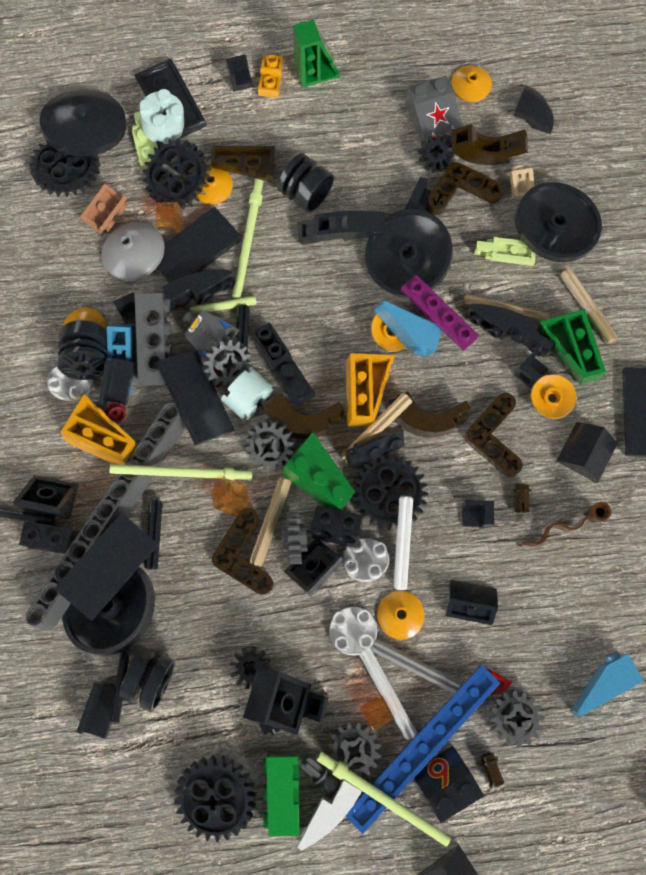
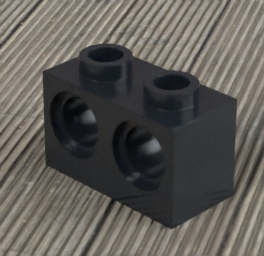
[311,505,363,548]
[19,521,79,554]

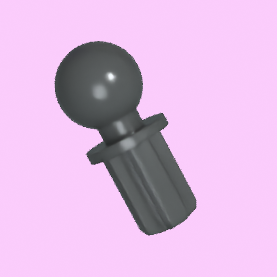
[300,756,340,794]

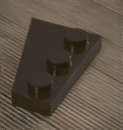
[210,146,275,183]

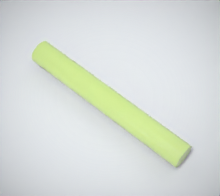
[190,296,256,315]

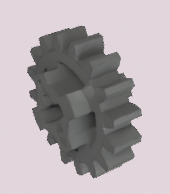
[201,336,251,386]
[245,419,296,470]
[282,512,307,564]
[488,690,545,747]
[327,722,381,777]

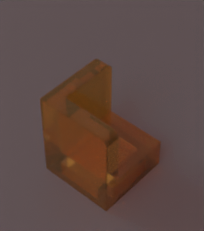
[156,202,183,234]
[211,477,250,516]
[359,694,395,731]

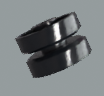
[119,647,175,712]

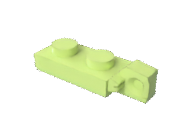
[132,112,158,170]
[474,237,536,266]

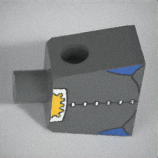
[183,310,240,357]

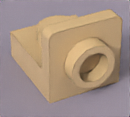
[506,165,535,198]

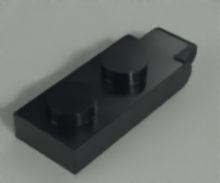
[345,425,405,465]

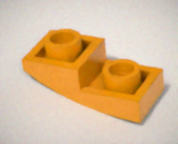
[258,54,284,98]

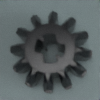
[418,134,454,173]
[230,647,271,689]

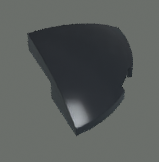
[514,85,554,134]

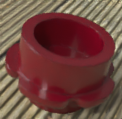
[104,402,126,424]

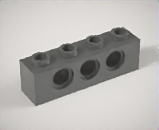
[135,293,172,386]

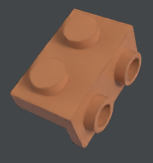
[79,184,128,234]

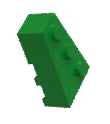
[293,19,341,88]
[538,309,606,385]
[282,432,355,510]
[263,751,300,837]

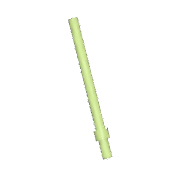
[232,179,264,299]
[109,464,252,481]
[316,751,451,846]

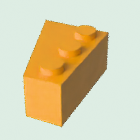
[345,353,395,427]
[61,394,136,464]

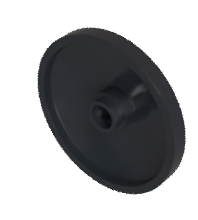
[39,89,127,157]
[515,182,602,262]
[365,209,453,297]
[62,567,155,656]

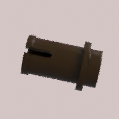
[513,484,532,513]
[479,752,505,788]

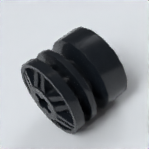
[278,153,334,213]
[57,320,107,380]

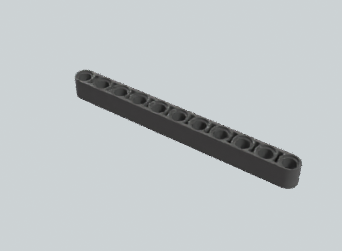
[26,402,186,631]

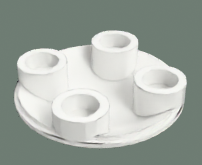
[47,366,94,401]
[342,538,389,582]
[329,606,377,656]

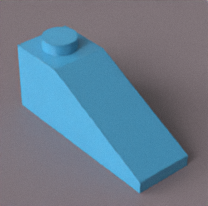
[374,301,442,357]
[107,323,136,395]
[571,652,644,716]

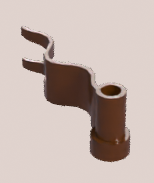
[518,502,611,547]

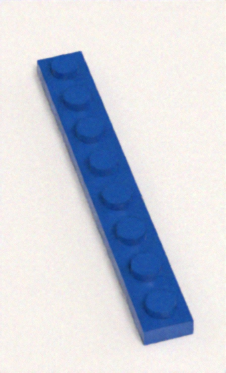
[346,664,500,834]

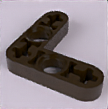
[426,162,504,215]
[465,392,523,477]
[212,508,274,595]

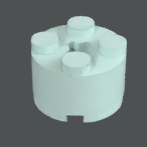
[140,89,184,144]
[221,367,273,420]

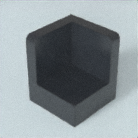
[226,54,253,92]
[113,292,136,324]
[514,349,548,389]
[462,500,494,528]

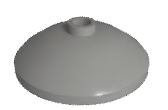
[101,222,165,281]

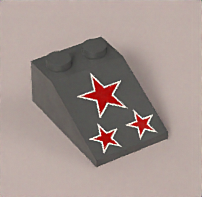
[405,75,463,152]

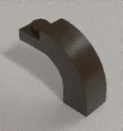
[452,124,528,165]
[387,391,471,438]
[262,393,344,439]

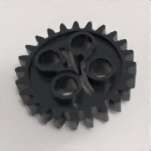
[142,138,211,210]
[29,142,101,197]
[353,455,429,531]
[174,755,257,842]

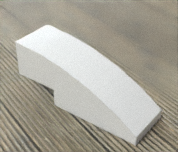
[297,779,362,850]

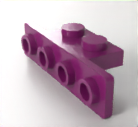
[401,276,479,351]

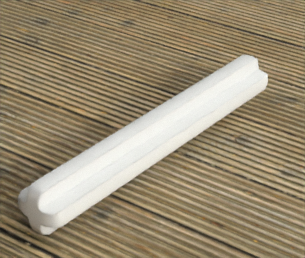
[393,496,413,590]
[359,648,417,740]

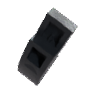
[298,211,386,245]
[151,270,235,320]
[466,304,554,358]
[250,322,315,407]

